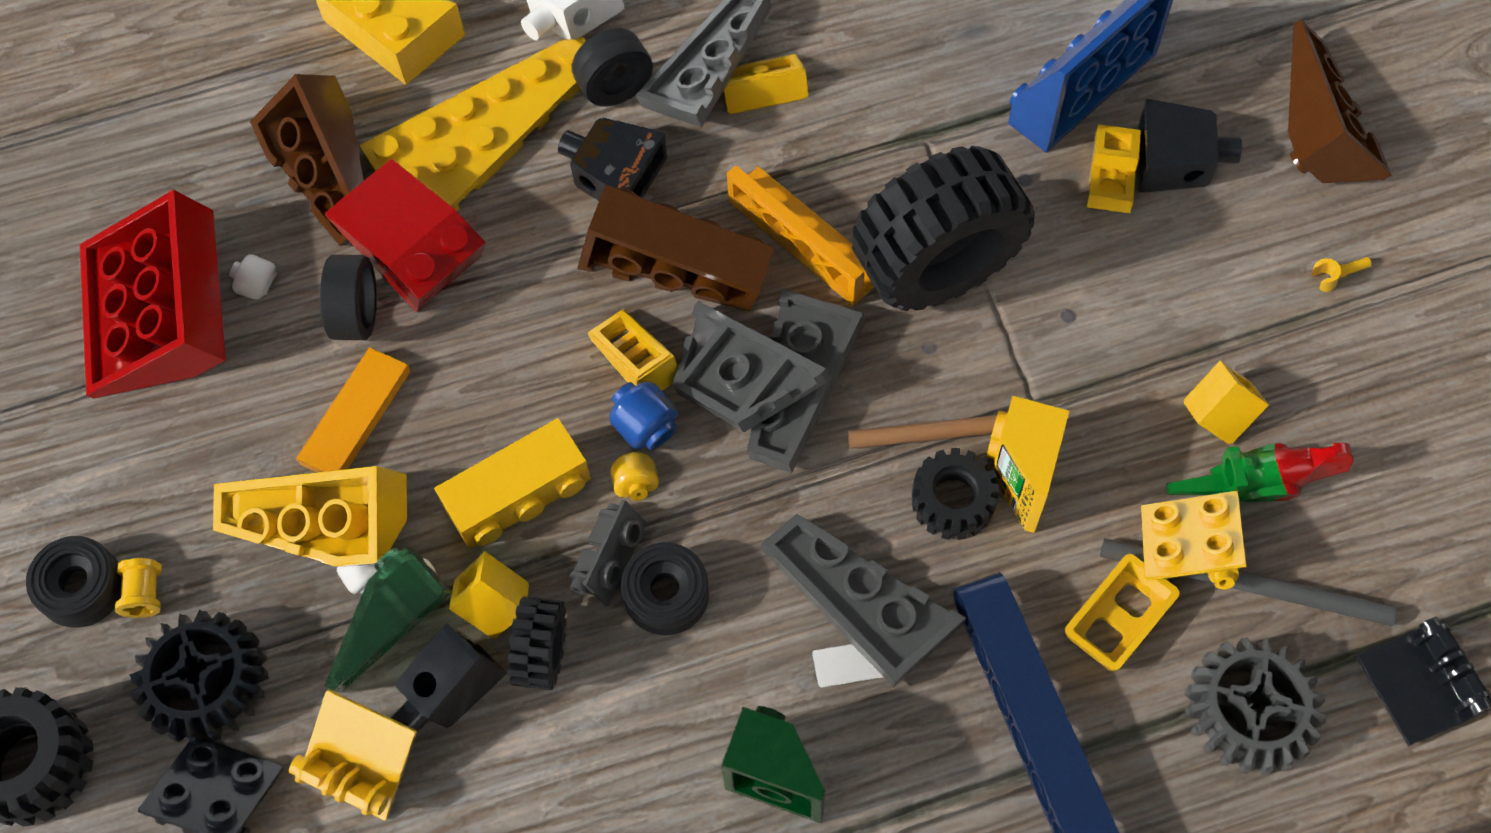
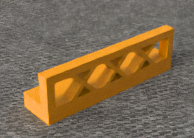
[727,165,874,306]

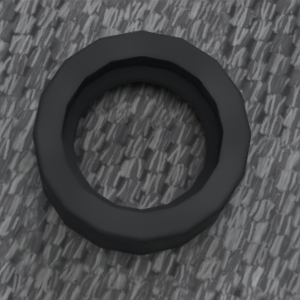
[320,255,377,340]

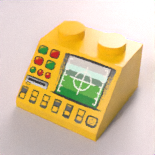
[986,396,1069,533]

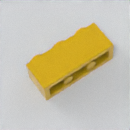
[434,418,591,550]

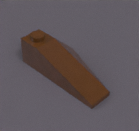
[1288,19,1391,183]
[250,74,363,246]

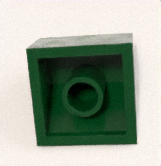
[721,706,825,823]

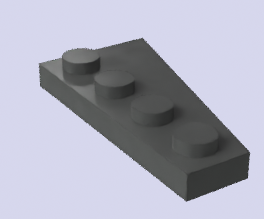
[636,0,772,127]
[747,289,865,473]
[761,514,966,687]

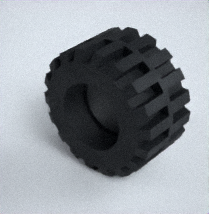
[0,687,94,827]

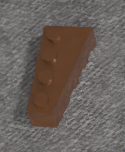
[577,184,774,311]

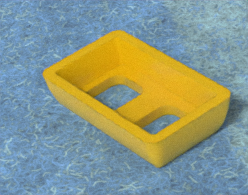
[1065,554,1180,671]

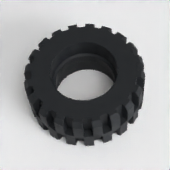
[851,146,1035,311]

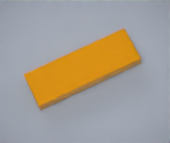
[296,347,411,473]

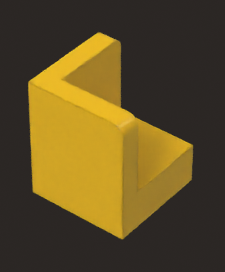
[1183,361,1269,444]
[449,551,529,639]

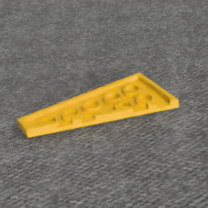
[359,36,586,211]

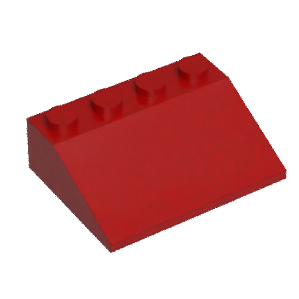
[80,189,226,399]

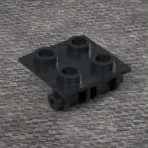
[1355,617,1491,747]
[138,738,283,833]

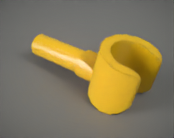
[1311,257,1372,292]

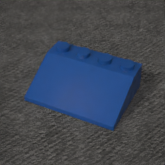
[1008,0,1173,153]

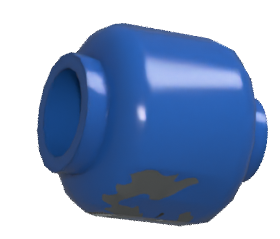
[609,381,678,451]

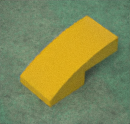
[1087,124,1141,214]

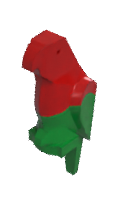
[1166,442,1354,502]

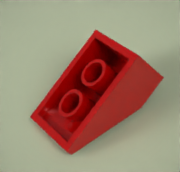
[325,158,486,312]

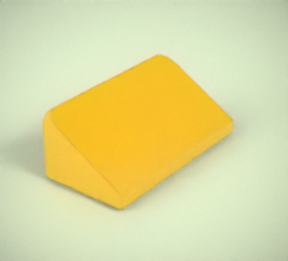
[722,54,809,114]

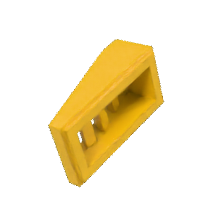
[588,309,678,391]

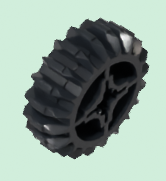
[129,610,269,744]

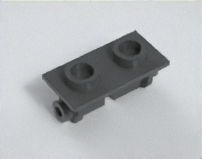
[569,500,646,606]

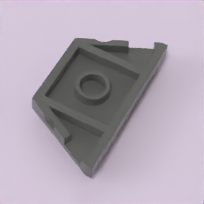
[672,301,831,432]

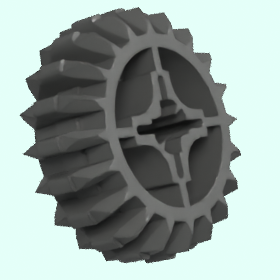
[1185,637,1326,775]

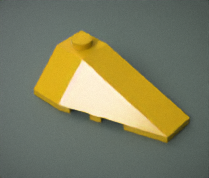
[213,466,407,567]

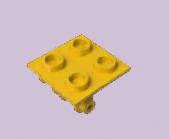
[1141,491,1247,590]
[289,689,417,821]

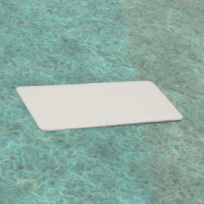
[812,644,883,687]

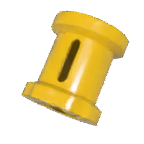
[115,558,162,618]

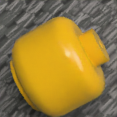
[610,452,659,501]

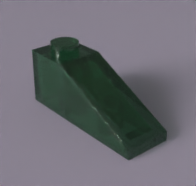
[325,546,453,692]

